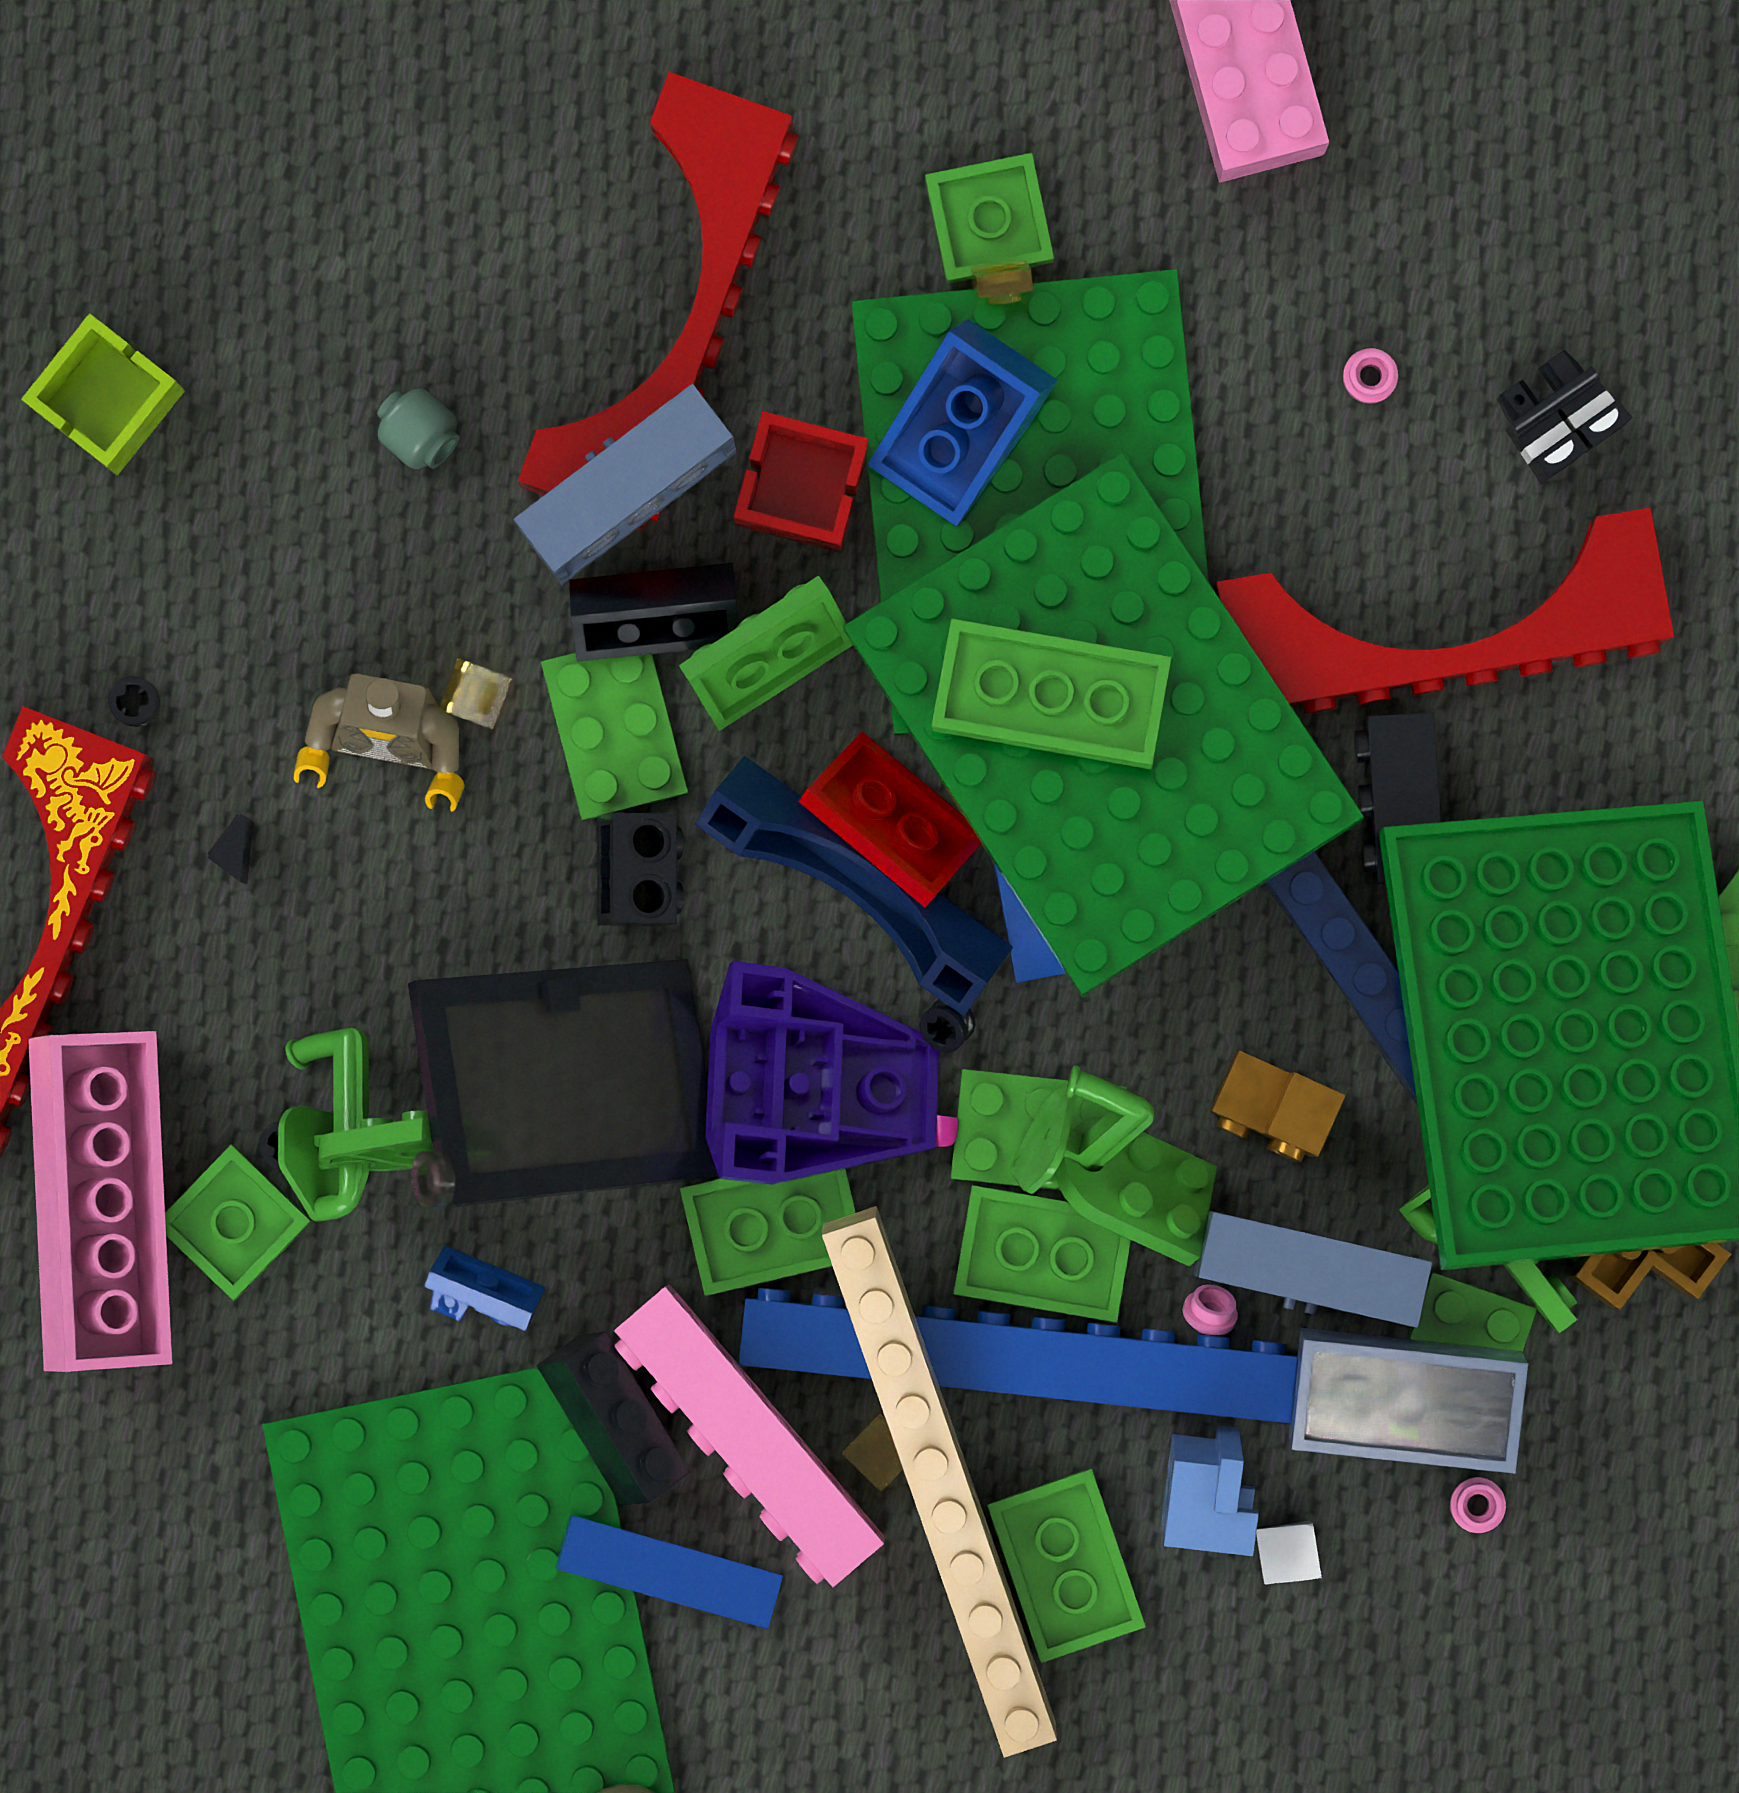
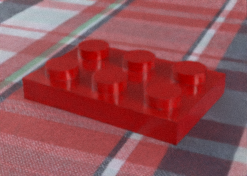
[798,731,982,908]

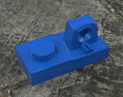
[424,1245,546,1331]

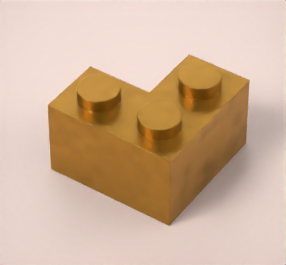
[1209,1050,1346,1162]
[1566,1243,1731,1310]

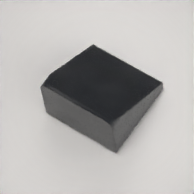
[208,814,254,884]

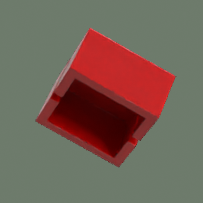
[734,411,869,553]

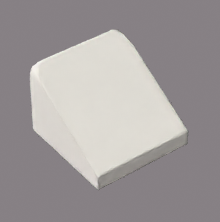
[1256,1521,1321,1584]

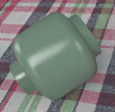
[377,388,460,469]

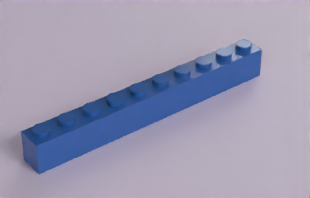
[738,1288,1298,1424]

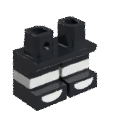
[1497,350,1633,485]

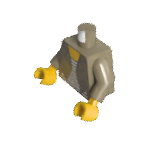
[294,674,465,812]

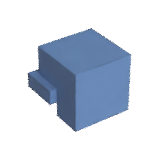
[1162,1425,1259,1556]

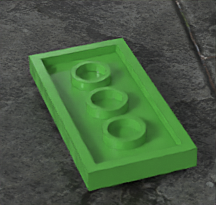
[931,619,1172,769]

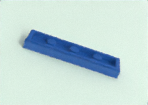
[555,1515,783,1629]

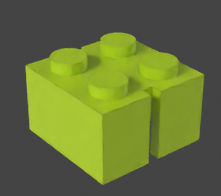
[21,313,185,476]

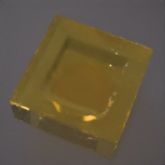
[972,261,1033,304]
[440,658,512,729]
[841,1413,903,1492]

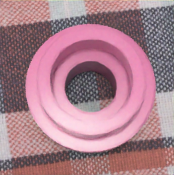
[1343,348,1398,404]
[1182,1284,1238,1335]
[1450,1477,1506,1533]

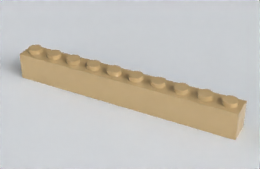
[822,1206,1057,1758]

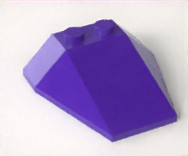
[705,961,939,1185]

